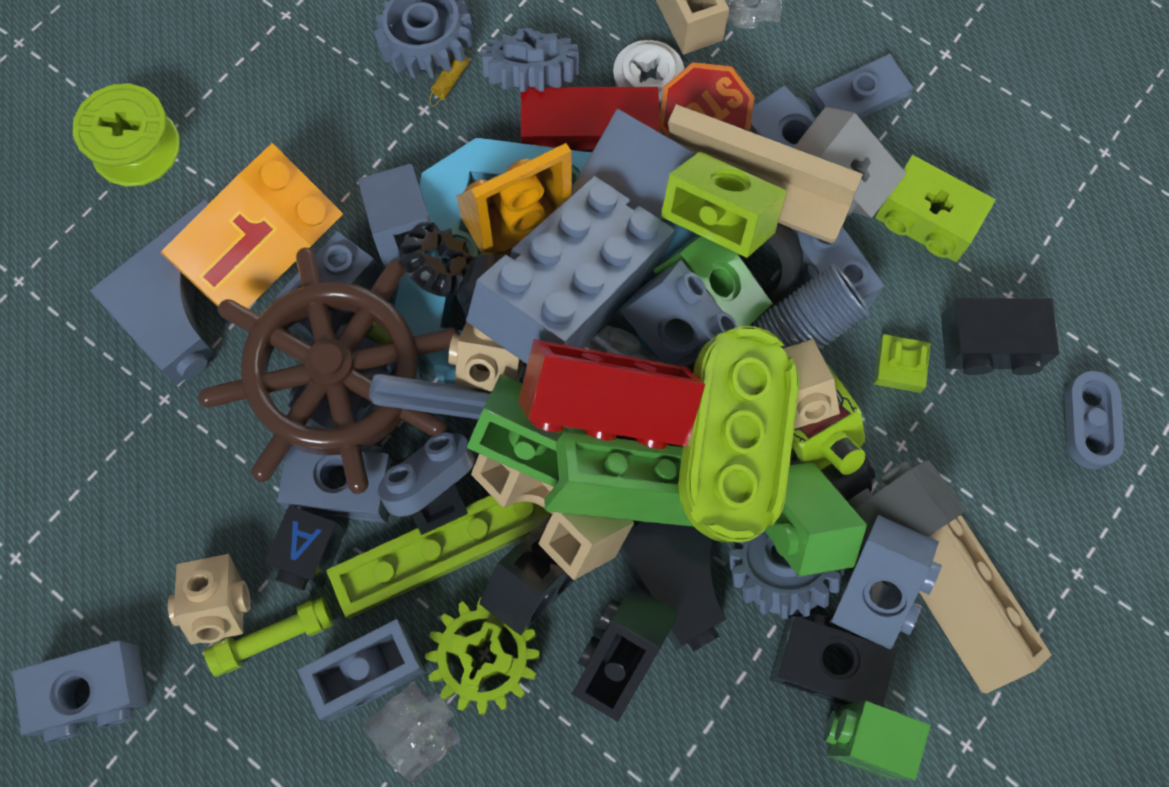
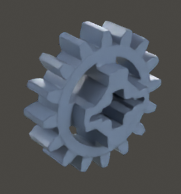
[481,28,579,92]

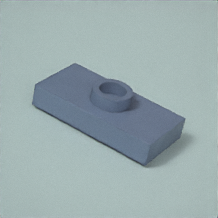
[811,54,913,119]

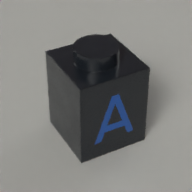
[264,505,346,591]

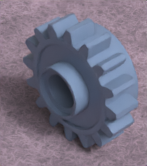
[374,0,474,78]
[730,531,844,619]

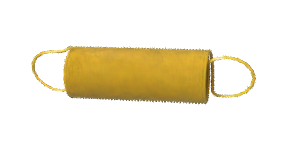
[429,48,470,106]

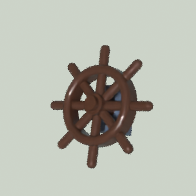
[198,247,460,494]

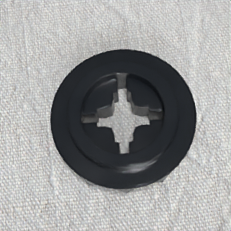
[400,222,474,297]

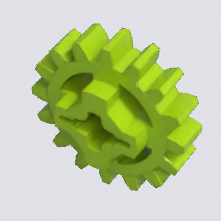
[425,598,540,715]

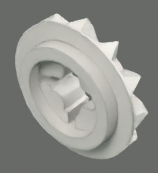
[613,40,684,103]

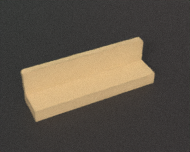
[668,104,863,243]
[919,515,1052,693]

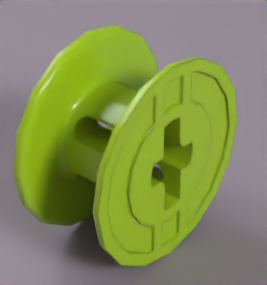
[73,83,180,187]

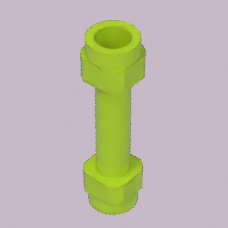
[204,597,334,677]

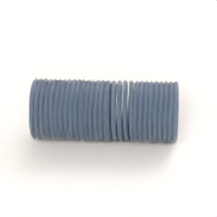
[749,264,870,349]

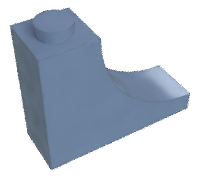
[89,199,215,386]

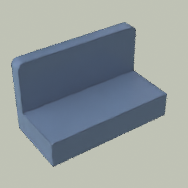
[358,164,431,269]

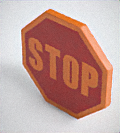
[659,62,755,138]

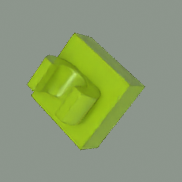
[873,334,931,393]

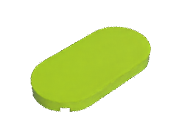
[678,326,799,542]

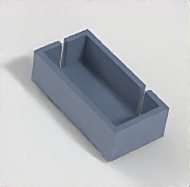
[466,176,675,364]

